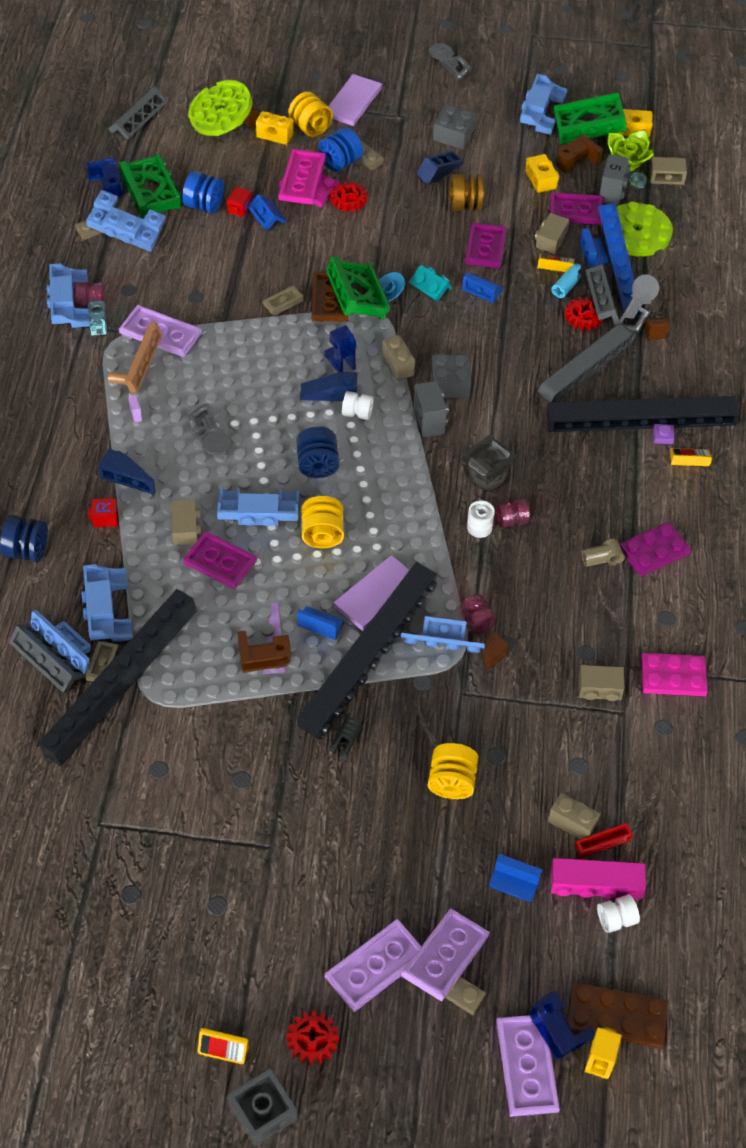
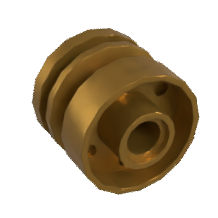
[449,174,484,211]

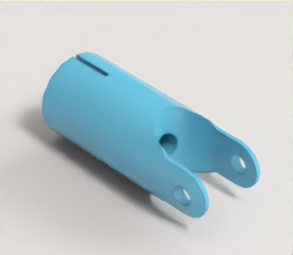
[552,264,581,298]

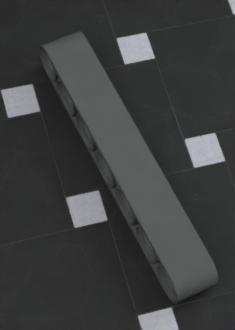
[538,323,636,403]

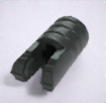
[328,717,362,760]

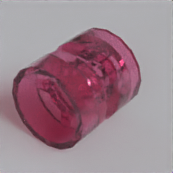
[75,282,105,307]
[496,498,530,529]
[460,594,497,634]

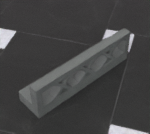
[108,86,168,140]
[586,264,620,326]
[8,624,86,693]

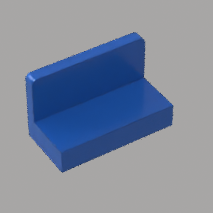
[248,194,287,230]
[580,229,608,267]
[462,272,503,303]
[297,606,344,640]
[489,854,543,902]

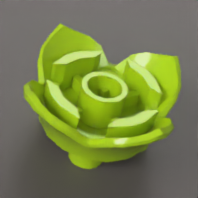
[608,130,654,171]

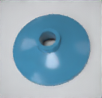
[379,272,405,302]

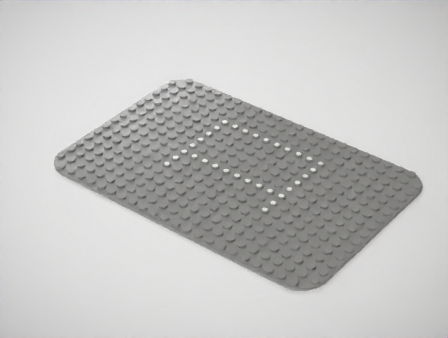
[102,312,468,708]

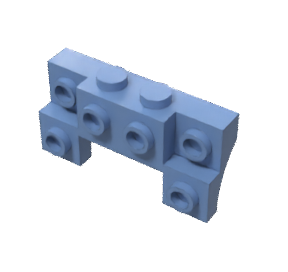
[520,74,567,134]
[86,190,166,252]
[47,263,90,328]
[217,488,300,526]
[81,564,133,643]

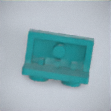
[409,265,452,302]

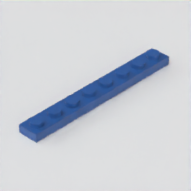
[598,203,642,319]

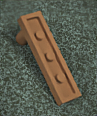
[108,322,163,393]

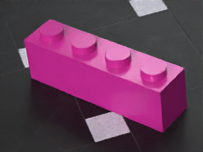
[551,858,646,900]

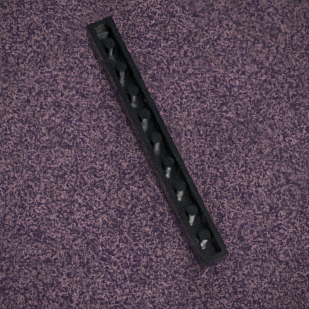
[546,396,740,432]
[297,561,438,740]
[38,589,197,766]

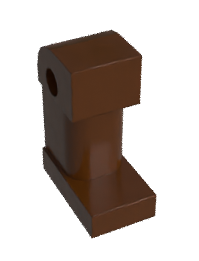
[556,134,603,173]
[237,630,291,673]

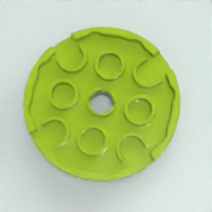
[188,80,252,136]
[603,202,673,256]

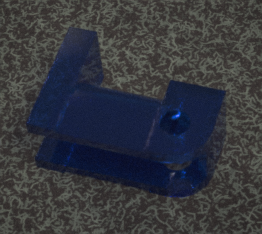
[86,158,122,198]
[324,325,357,372]
[530,991,595,1060]

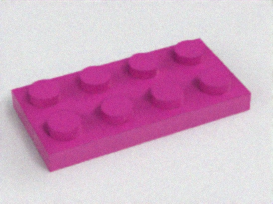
[279,149,326,205]

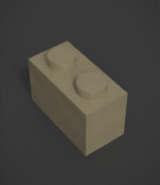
[649,157,687,185]
[534,213,570,254]
[382,335,415,381]
[171,500,201,545]
[579,665,624,701]
[548,793,601,839]

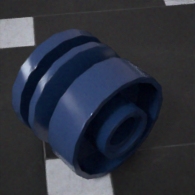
[296,426,339,478]
[0,515,48,563]

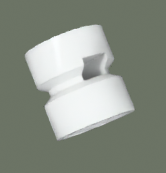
[342,391,374,420]
[467,500,495,538]
[597,894,640,933]

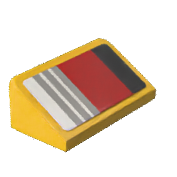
[538,254,575,272]
[670,448,712,466]
[198,1028,249,1064]

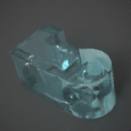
[88,301,107,335]

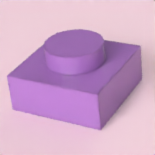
[653,424,674,444]

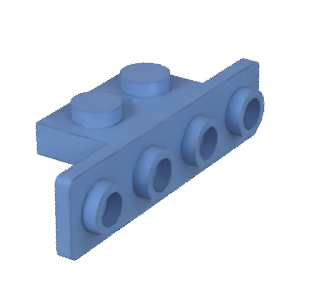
[30,609,91,674]
[401,616,485,653]

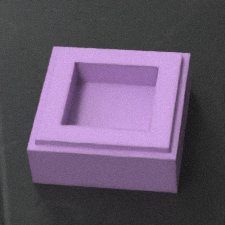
[129,395,142,422]

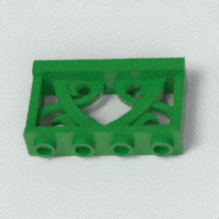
[554,92,627,145]
[119,153,183,219]
[326,256,390,320]

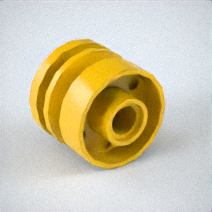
[288,91,333,137]
[302,496,344,548]
[428,743,479,799]

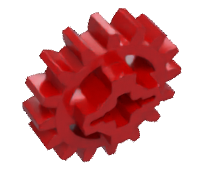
[331,181,367,212]
[565,297,604,331]
[286,1011,339,1066]

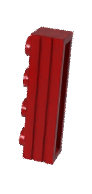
[574,823,633,859]

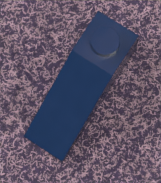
[417,151,464,184]
[300,372,358,402]
[98,449,156,495]

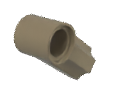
[581,539,625,567]

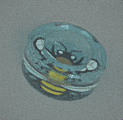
[629,173,647,189]

